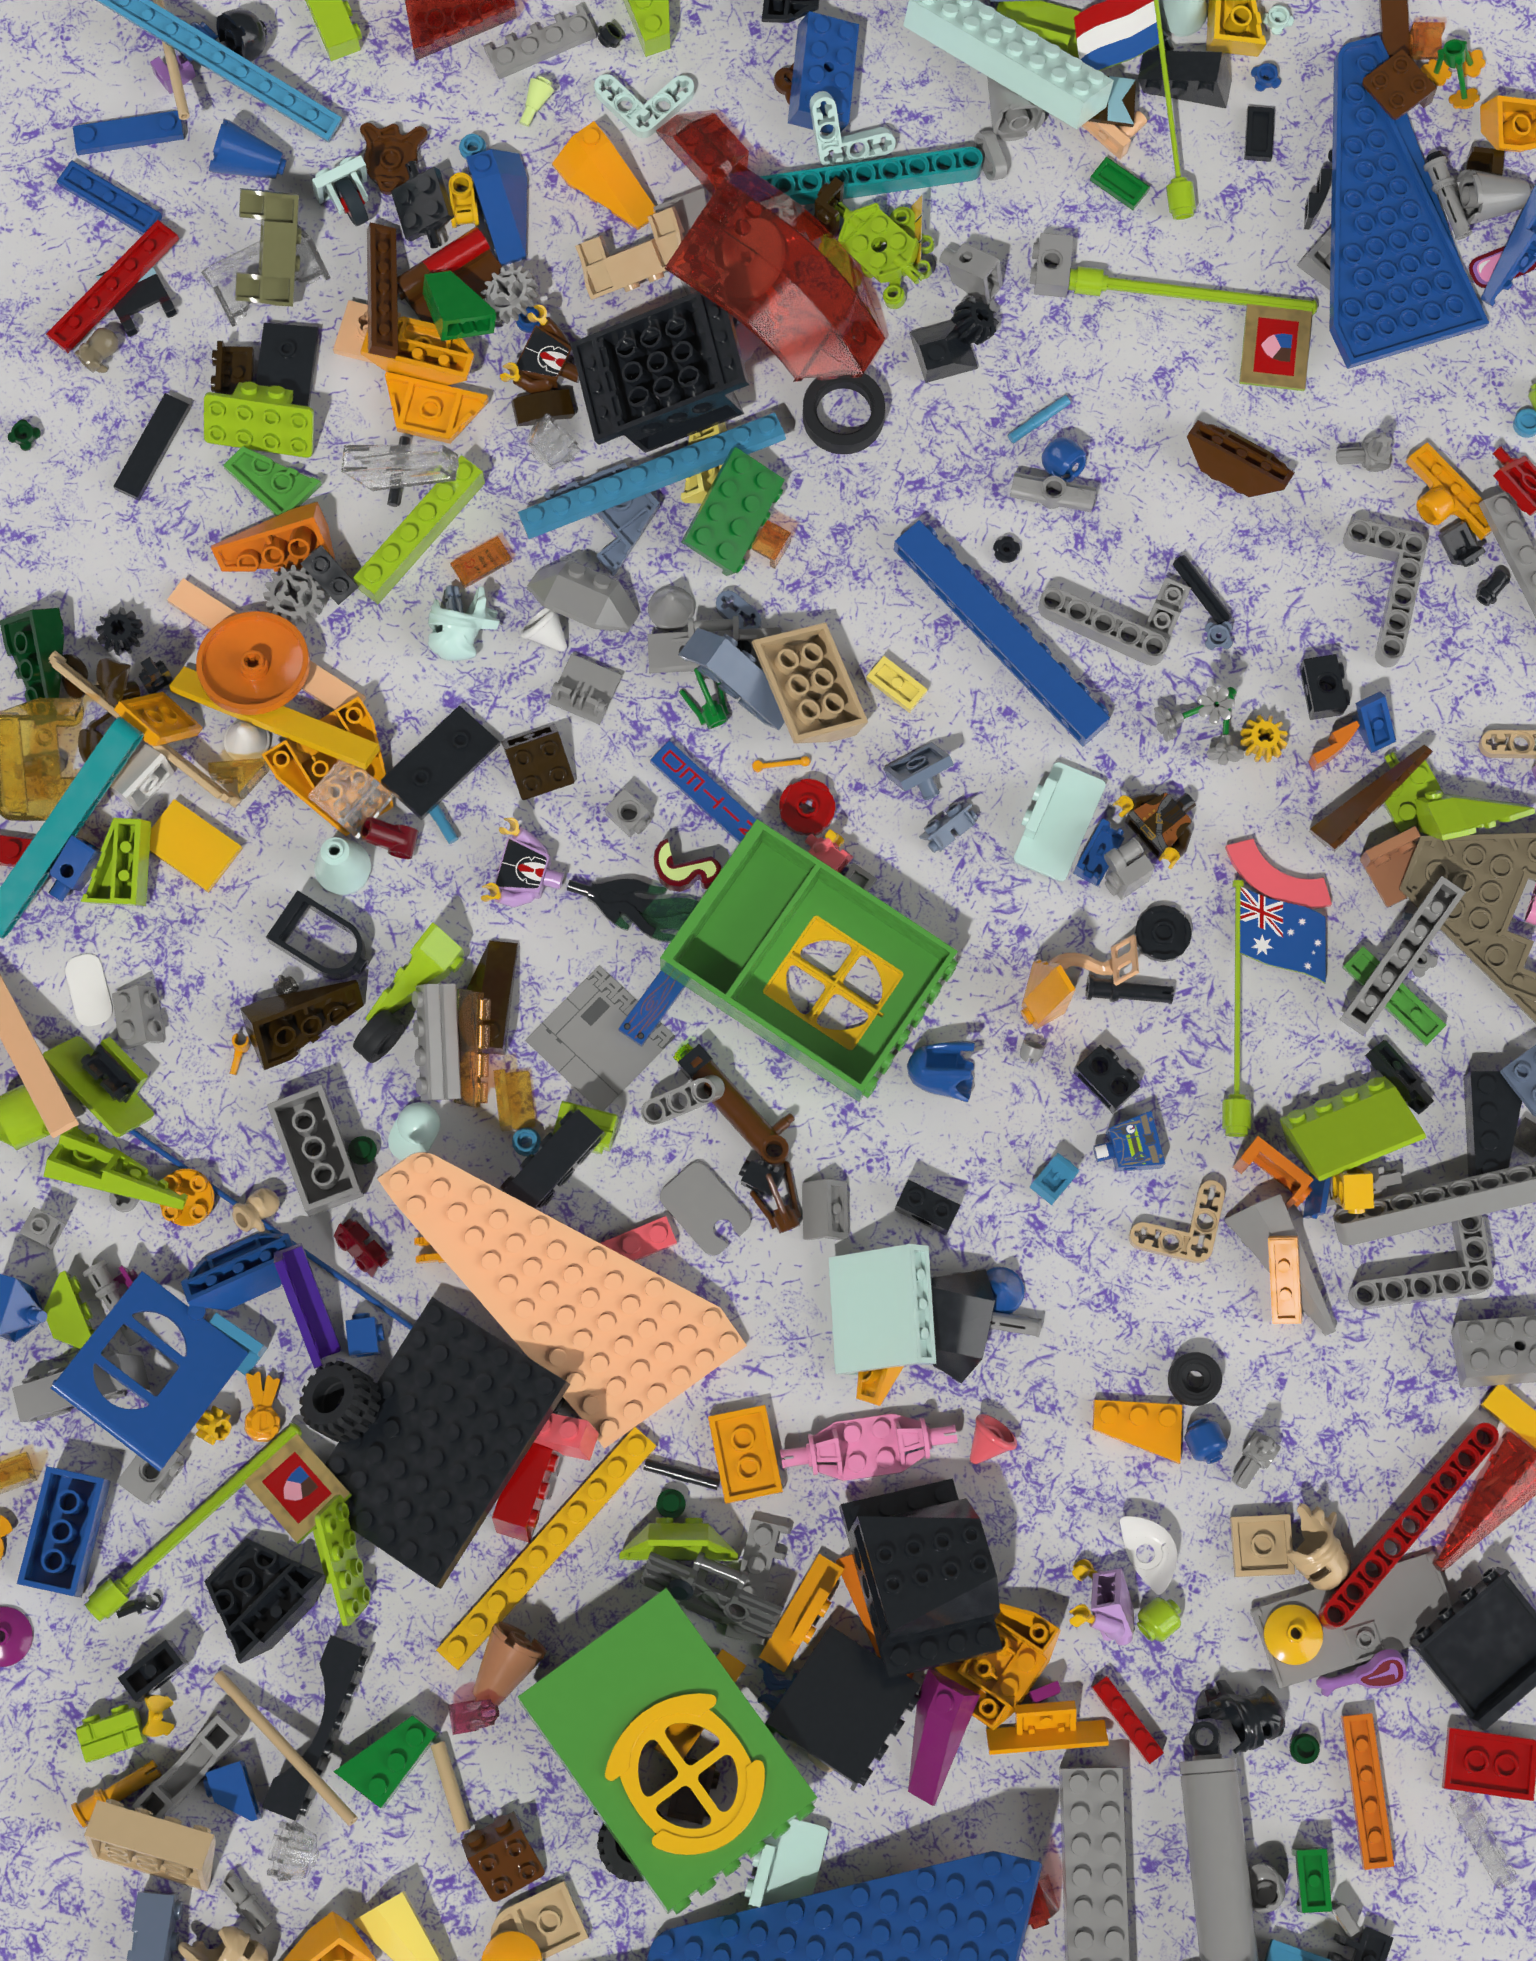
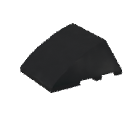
[931,1268,995,1383]
[204,1538,326,1664]

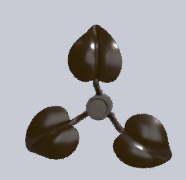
[61,654,140,763]

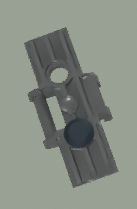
[640,1552,783,1638]

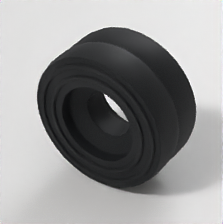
[353,1010,405,1063]
[1168,1352,1222,1406]

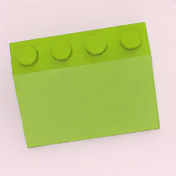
[1280,1076,1426,1182]

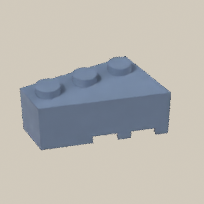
[127,1891,183,1961]

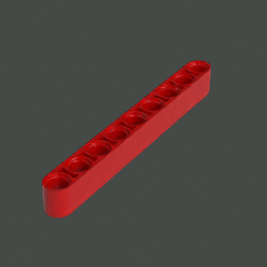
[1318,1423,1499,1630]

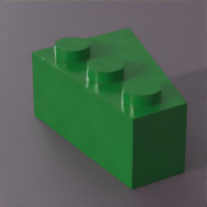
[333,1715,439,1809]

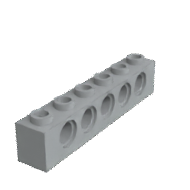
[1339,876,1465,1036]

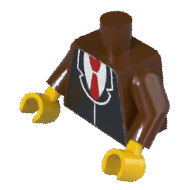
[500,305,580,394]

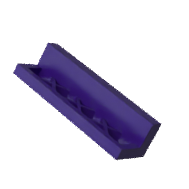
[274,1243,341,1369]

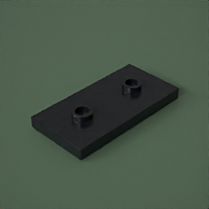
[256,323,319,407]
[381,705,500,820]

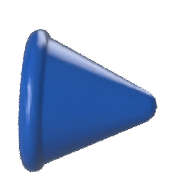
[987,1267,1025,1314]

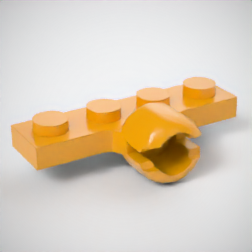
[1406,442,1492,541]

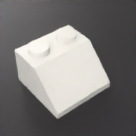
[109,743,175,813]

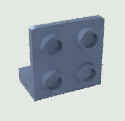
[1500,1045,1536,1117]

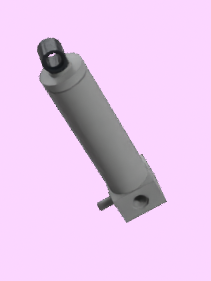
[1179,1721,1262,1961]

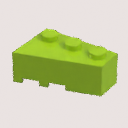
[81,818,151,906]

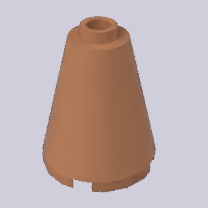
[472,1622,547,1709]

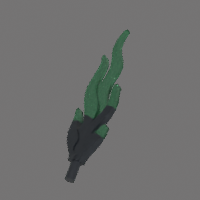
[567,878,699,943]

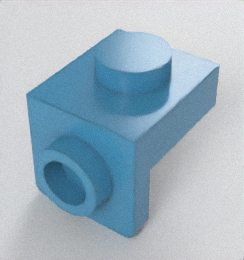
[1030,1153,1079,1205]

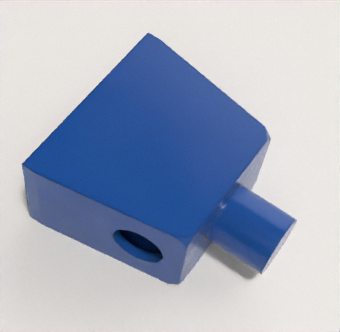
[48,835,102,902]

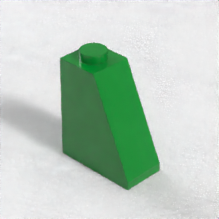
[423,271,496,341]

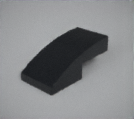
[1304,168,1332,230]

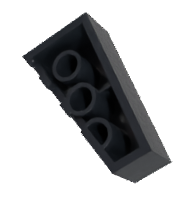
[1463,1071,1522,1177]
[500,1109,606,1209]

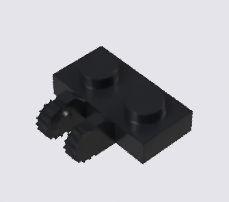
[1327,1926,1394,1961]

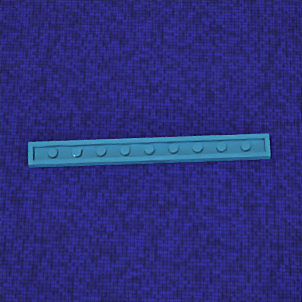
[95,0,342,143]
[518,412,786,539]

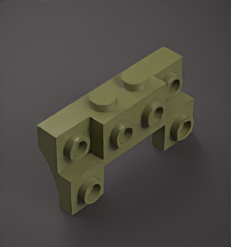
[235,188,301,307]

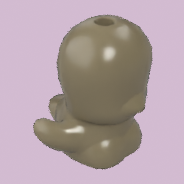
[74,328,119,373]

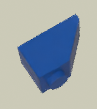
[203,1760,262,1821]

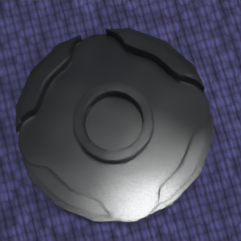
[1134,905,1192,962]

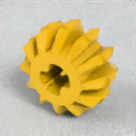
[1240,715,1288,763]

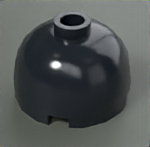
[216,8,267,62]

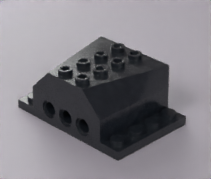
[570,282,750,453]
[839,1478,1003,1679]

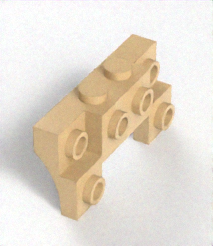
[575,206,692,300]

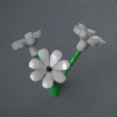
[1154,686,1244,765]

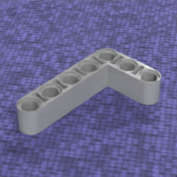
[1343,520,1427,668]
[1348,1215,1494,1310]

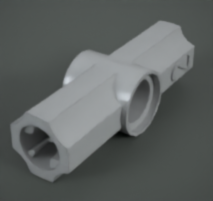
[1010,472,1096,512]

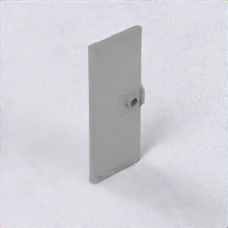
[1250,1551,1452,1689]

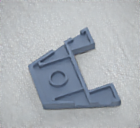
[544,463,660,576]

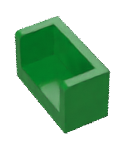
[1291,1847,1332,1913]

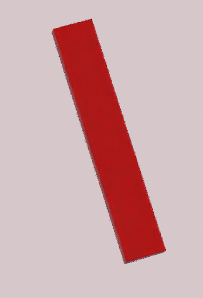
[46,220,179,354]

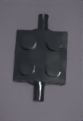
[391,161,455,249]

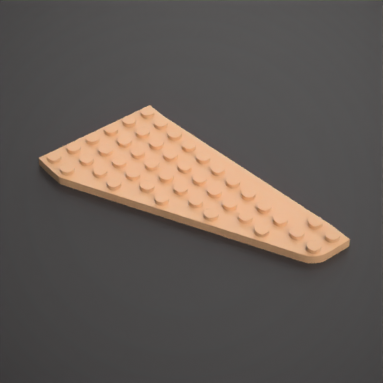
[377,1152,747,1449]

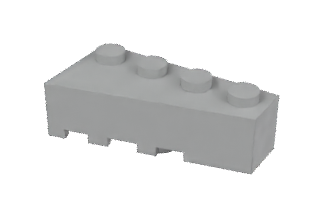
[12,1350,150,1423]

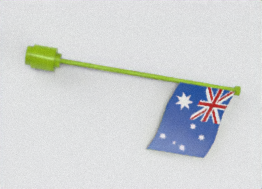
[1222,880,1326,1137]

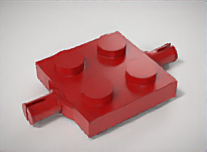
[1492,446,1536,516]

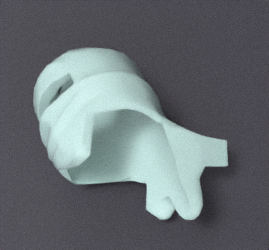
[428,587,500,661]

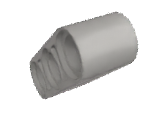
[641,1075,725,1125]

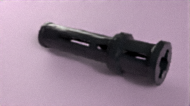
[1085,975,1174,1004]

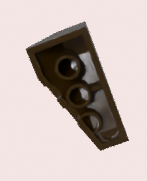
[457,940,518,1055]
[240,980,364,1070]

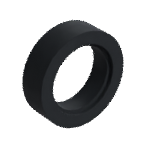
[802,368,885,454]

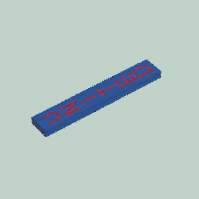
[650,740,756,844]

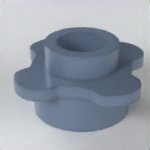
[1205,622,1233,650]

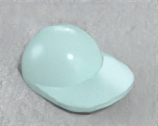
[388,1102,440,1160]

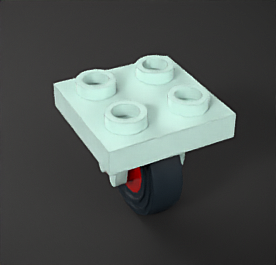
[312,155,369,226]

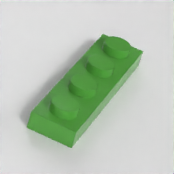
[1342,946,1446,1047]

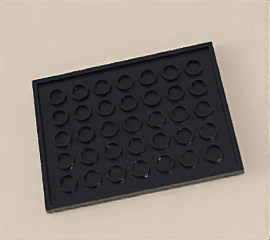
[325,1297,570,1589]

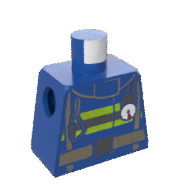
[1093,1111,1165,1171]

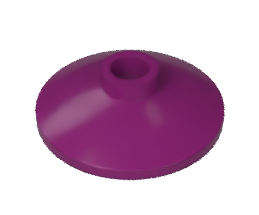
[0,1607,33,1667]

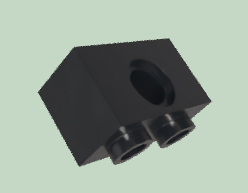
[1299,654,1350,720]
[895,1179,961,1235]
[118,1640,189,1702]

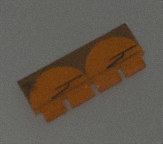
[454,989,491,1108]

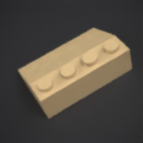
[751,622,868,743]
[84,1799,216,1892]

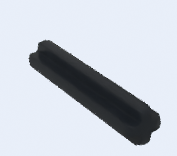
[1173,555,1232,624]

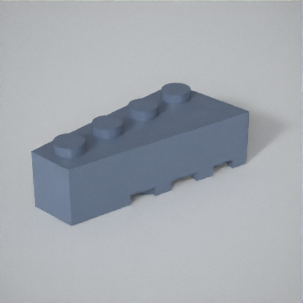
[678,628,785,730]

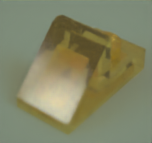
[208,758,269,800]

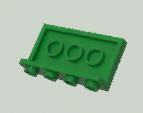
[681,447,785,576]

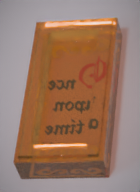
[450,536,512,589]

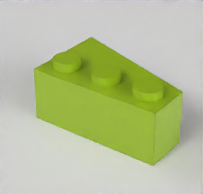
[623,0,671,57]

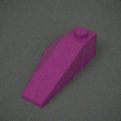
[908,1668,980,1806]

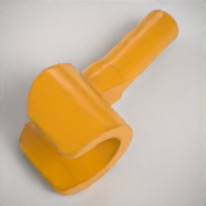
[229,1033,250,1075]

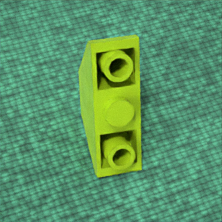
[43,1271,103,1354]

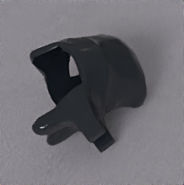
[1195,1680,1286,1754]

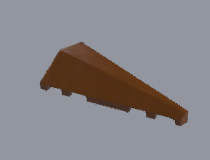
[1309,745,1433,852]

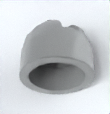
[1020,1040,1045,1064]

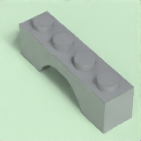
[131,1715,244,1820]

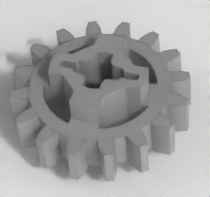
[481,264,539,324]
[263,565,325,626]

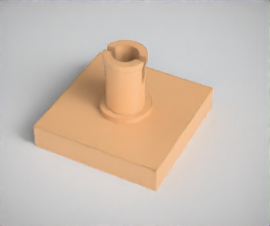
[333,300,402,363]

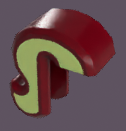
[654,838,721,892]

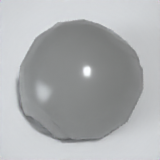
[1248,1863,1285,1914]

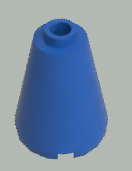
[209,119,287,179]

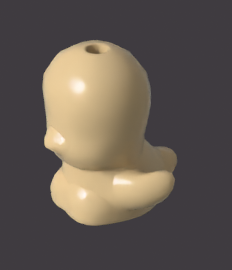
[232,1188,280,1232]

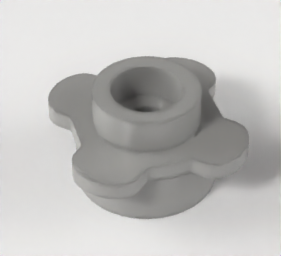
[1411,948,1437,977]

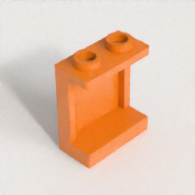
[1232,1136,1314,1210]

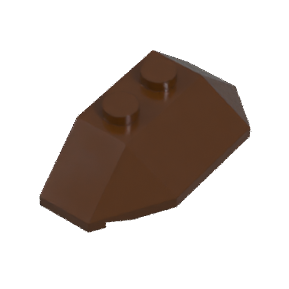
[1187,420,1295,497]

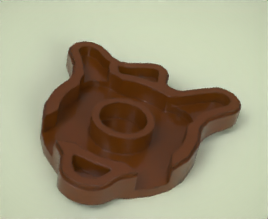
[360,123,428,195]

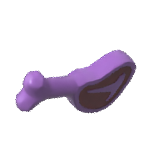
[1316,1649,1407,1697]

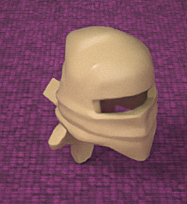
[1287,1503,1351,1590]
[178,1926,268,1961]

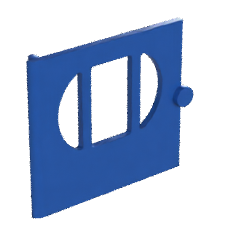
[51,1271,249,1472]

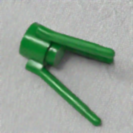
[679,667,730,729]

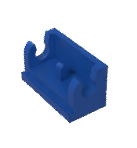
[1073,818,1125,887]

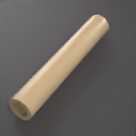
[431,1741,471,1833]

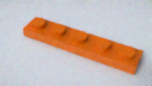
[1341,1713,1394,1870]

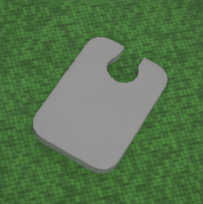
[660,1162,751,1256]

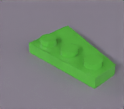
[223,446,322,516]

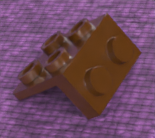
[1362,49,1437,120]
[461,1811,545,1902]

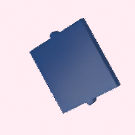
[1303,1172,1331,1219]

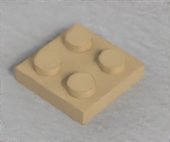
[1230,1514,1295,1577]

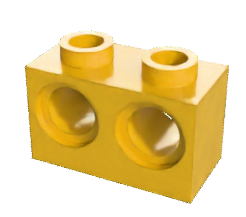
[1332,1165,1374,1214]

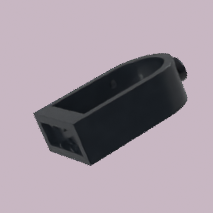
[266,890,369,980]

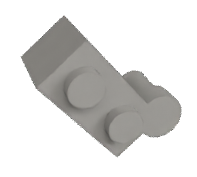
[1104,837,1155,900]

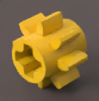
[196,1406,232,1445]

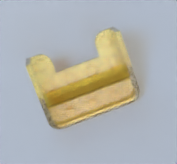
[0,698,84,821]

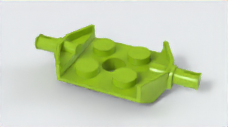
[834,201,924,284]

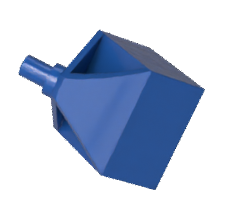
[0,1274,47,1343]

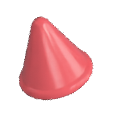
[970,1414,1017,1464]

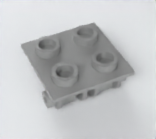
[548,654,622,725]

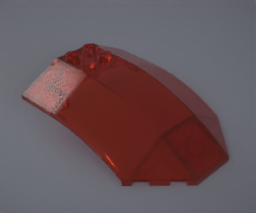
[664,162,885,382]

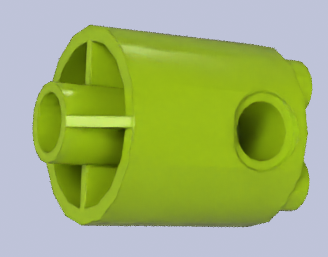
[0,1084,64,1151]

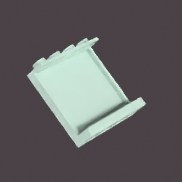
[829,1244,936,1375]

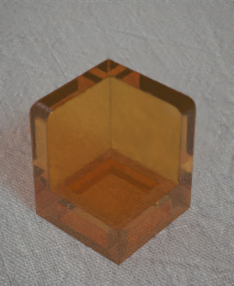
[1409,22,1445,60]
[752,520,791,569]

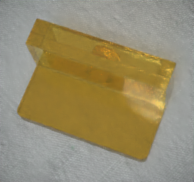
[493,1069,536,1132]
[0,1452,37,1494]

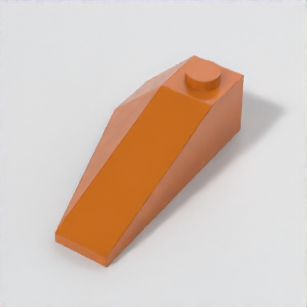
[211,502,335,572]

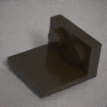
[501,724,575,800]

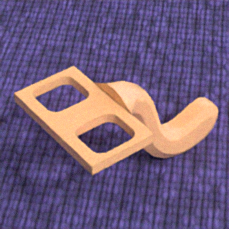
[1048,934,1139,986]

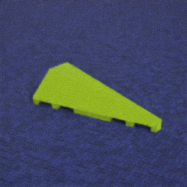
[43,1125,188,1210]

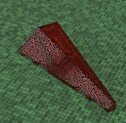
[1432,1431,1536,1572]

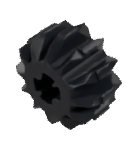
[951,297,999,345]
[96,607,145,656]

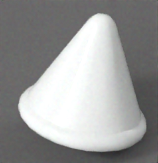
[521,608,567,652]
[224,719,271,764]

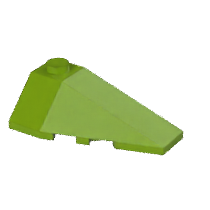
[1415,790,1535,841]
[365,922,465,1023]

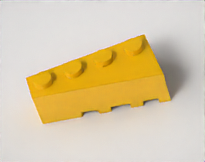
[1206,0,1266,57]

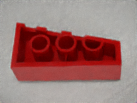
[492,1443,559,1543]

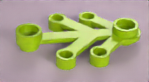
[861,207,935,309]

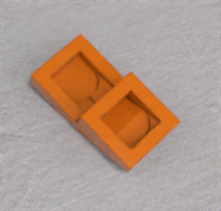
[1308,721,1360,772]

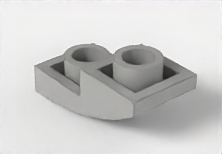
[1144,577,1191,639]

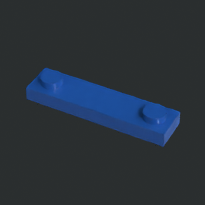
[72,110,185,156]

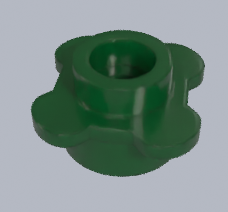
[8,419,41,451]

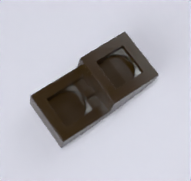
[511,389,575,426]

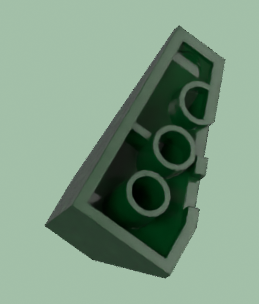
[0,608,64,725]

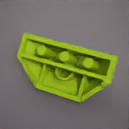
[619,1518,738,1561]

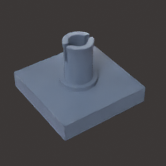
[883,742,954,800]

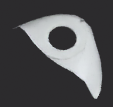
[1120,1516,1177,1595]

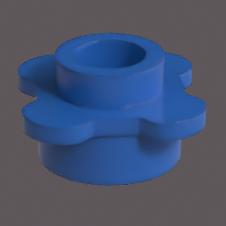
[1251,63,1281,92]

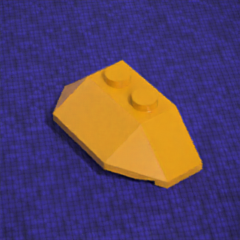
[360,316,474,386]

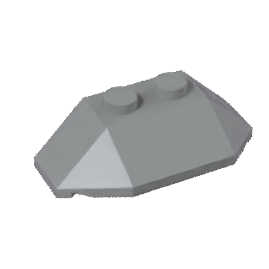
[527,560,639,633]

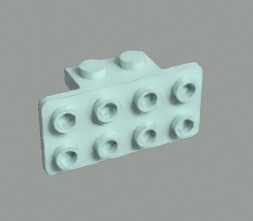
[1014,762,1106,882]
[744,1819,828,1910]

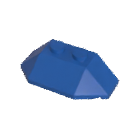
[181,1233,294,1311]

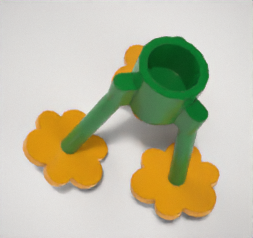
[1421,39,1486,109]

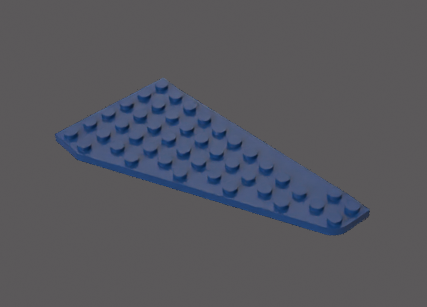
[1329,35,1489,369]
[646,1851,1042,1961]

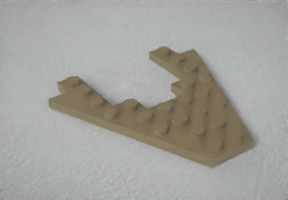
[1399,833,1536,1024]

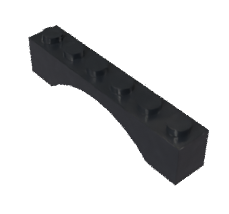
[262,1635,369,1821]

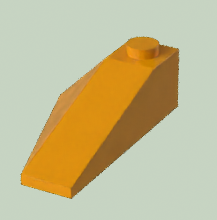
[552,121,655,230]
[283,1911,377,1961]

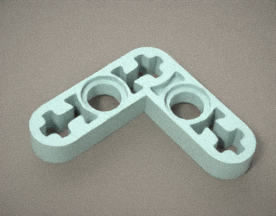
[594,74,694,138]
[809,91,896,167]

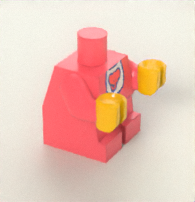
[805,829,853,873]

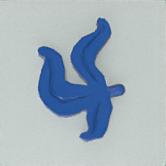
[757,1663,798,1711]

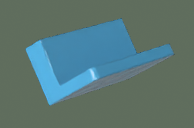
[210,1313,268,1376]

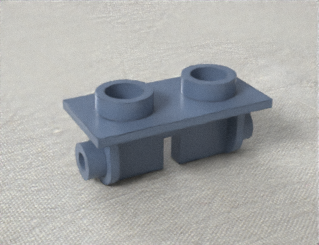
[919,802,978,853]

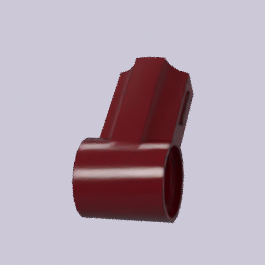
[360,817,419,859]

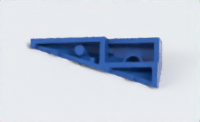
[1481,184,1536,306]

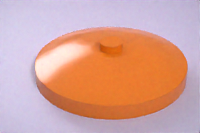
[196,611,310,715]

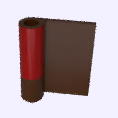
[397,227,510,324]

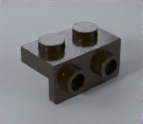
[814,177,844,239]
[211,341,254,395]
[667,1757,720,1825]

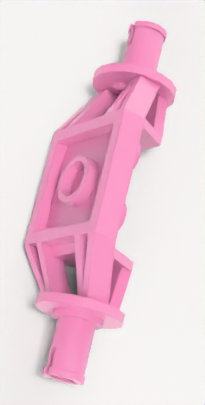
[780,1414,957,1481]

